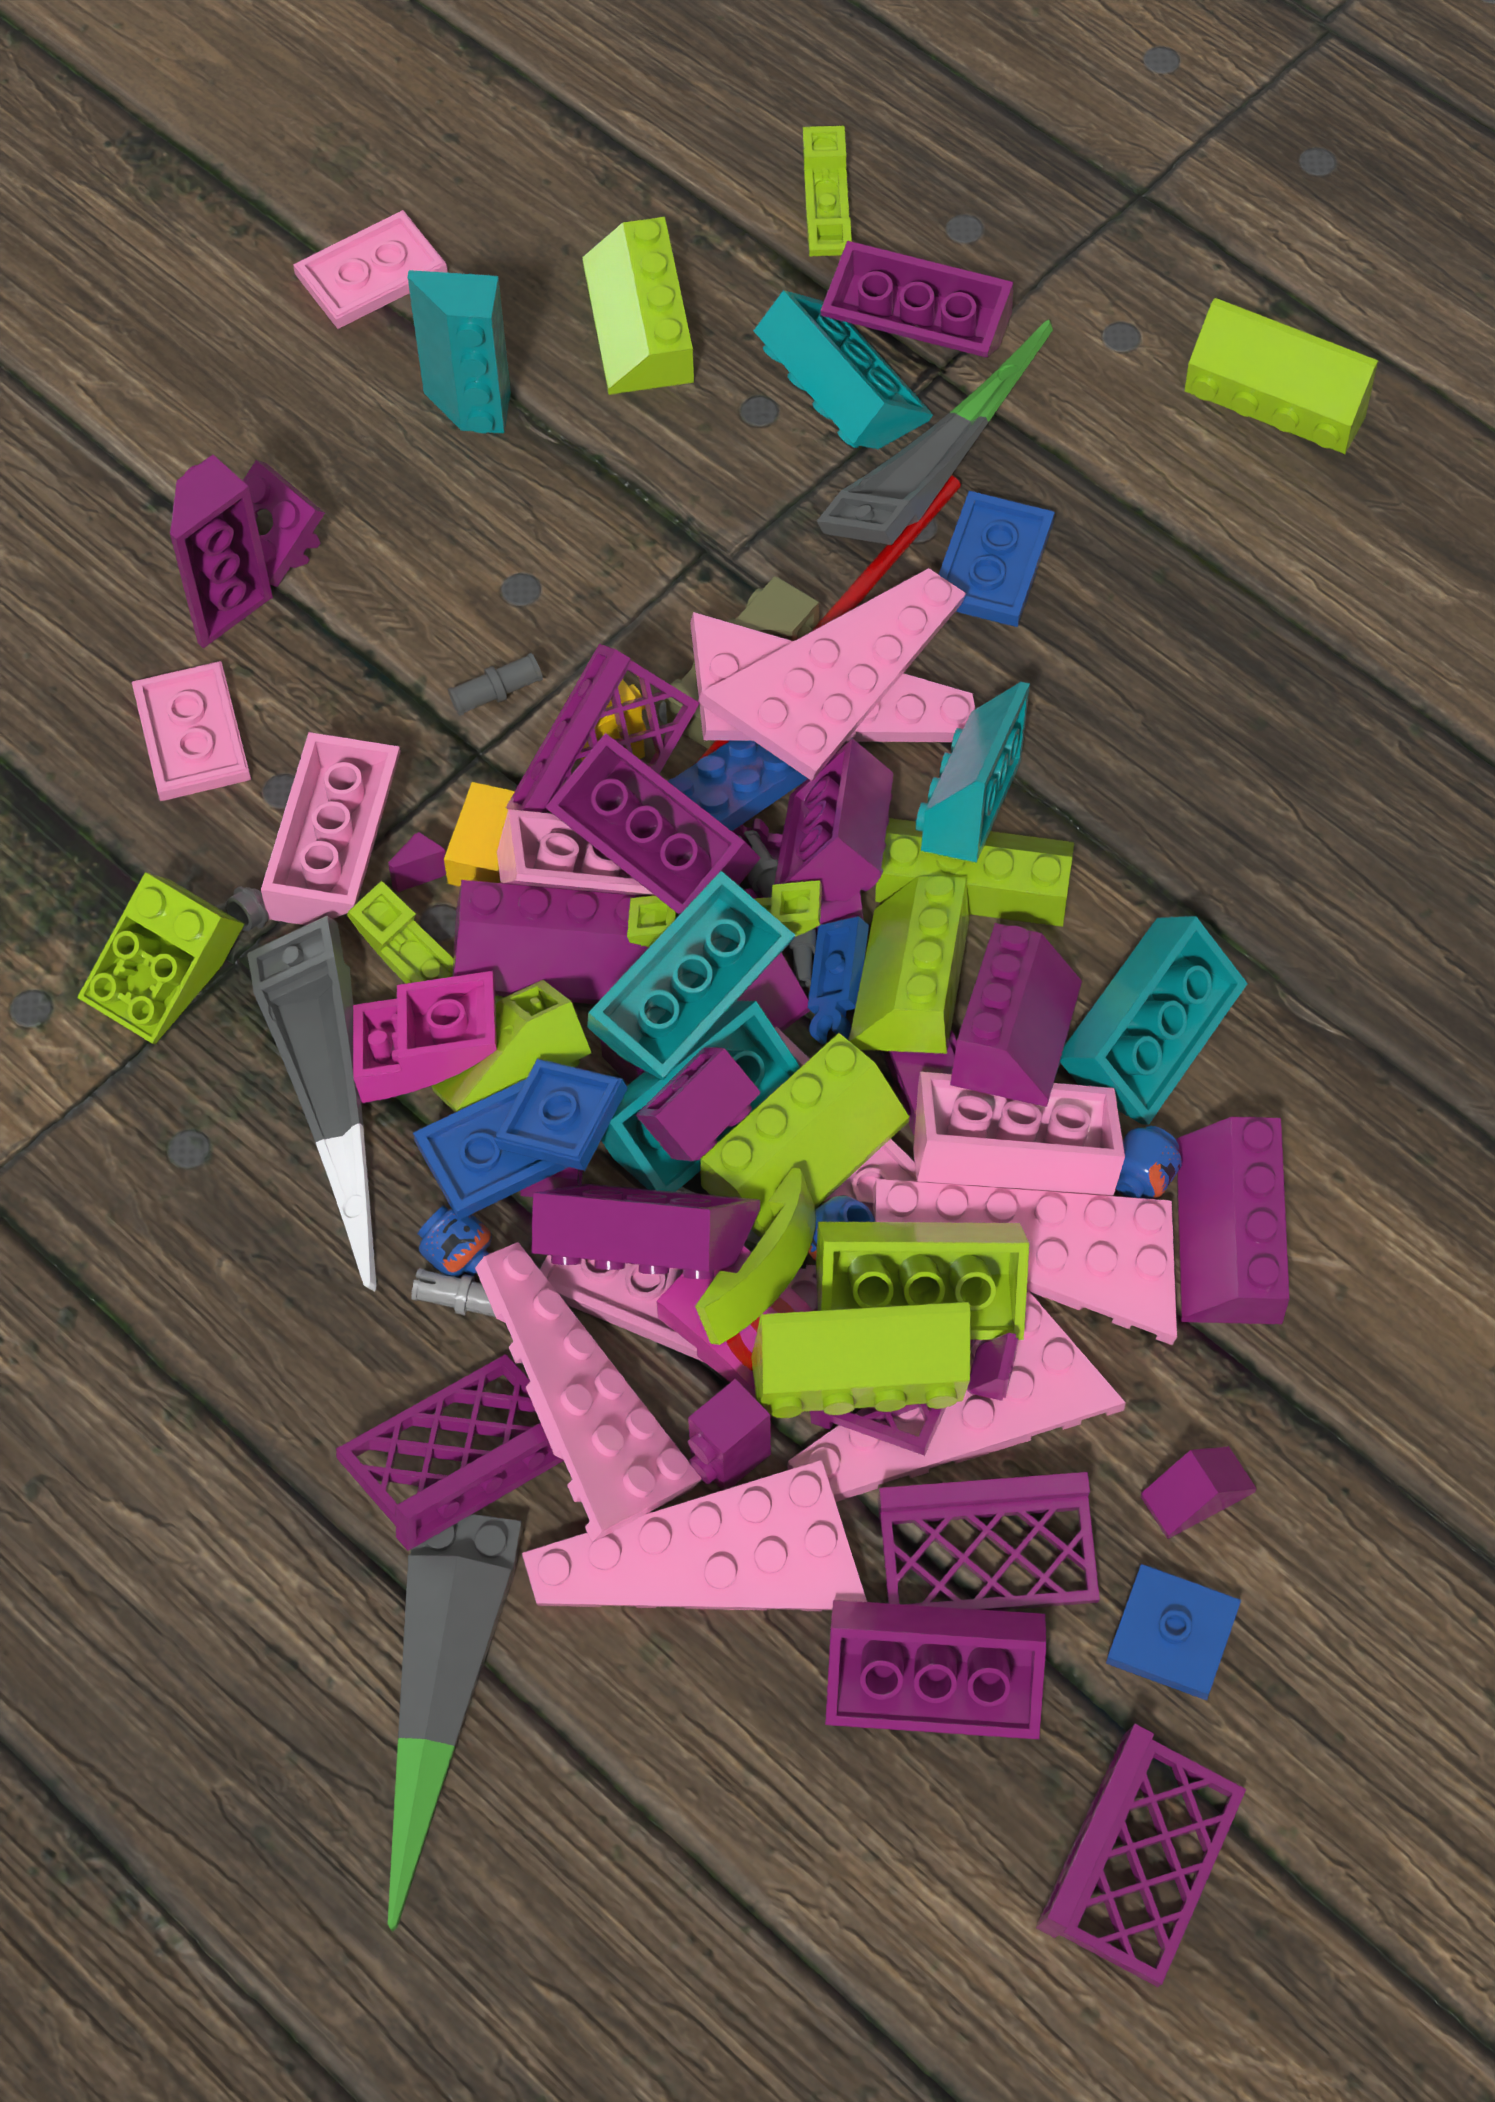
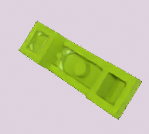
[803,126,852,256]
[627,880,822,947]
[347,881,503,1005]
[695,1168,816,1345]

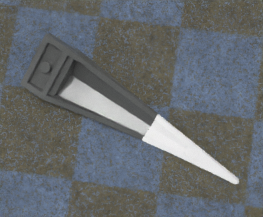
[247,916,377,1292]

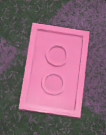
[293,210,448,329]
[132,661,251,802]

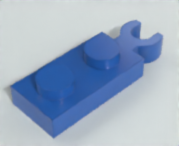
[807,916,869,1044]

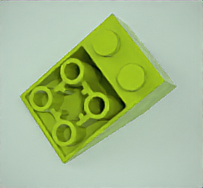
[77,872,244,1044]
[431,980,591,1112]

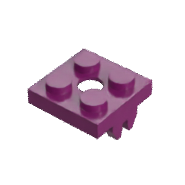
[243,460,325,587]

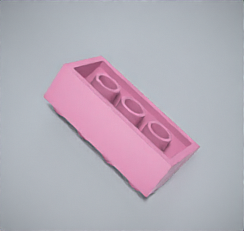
[261,732,400,925]
[497,809,655,896]
[913,1072,1125,1196]

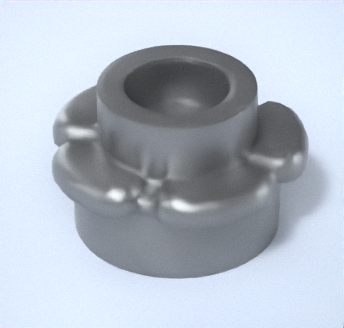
[226,886,268,931]

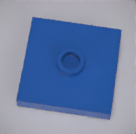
[494,1059,628,1171]
[1106,1564,1241,1701]

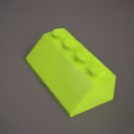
[582,217,694,395]
[1184,298,1378,454]
[875,818,1075,927]
[849,876,969,1054]
[701,1033,909,1238]
[816,1222,1029,1340]
[751,1302,971,1418]

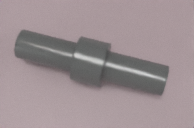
[788,929,817,988]

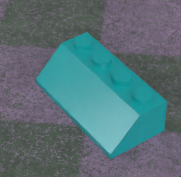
[407,270,511,433]
[753,290,933,450]
[916,682,1030,863]
[587,871,795,1080]
[1060,916,1248,1125]
[601,1001,801,1192]

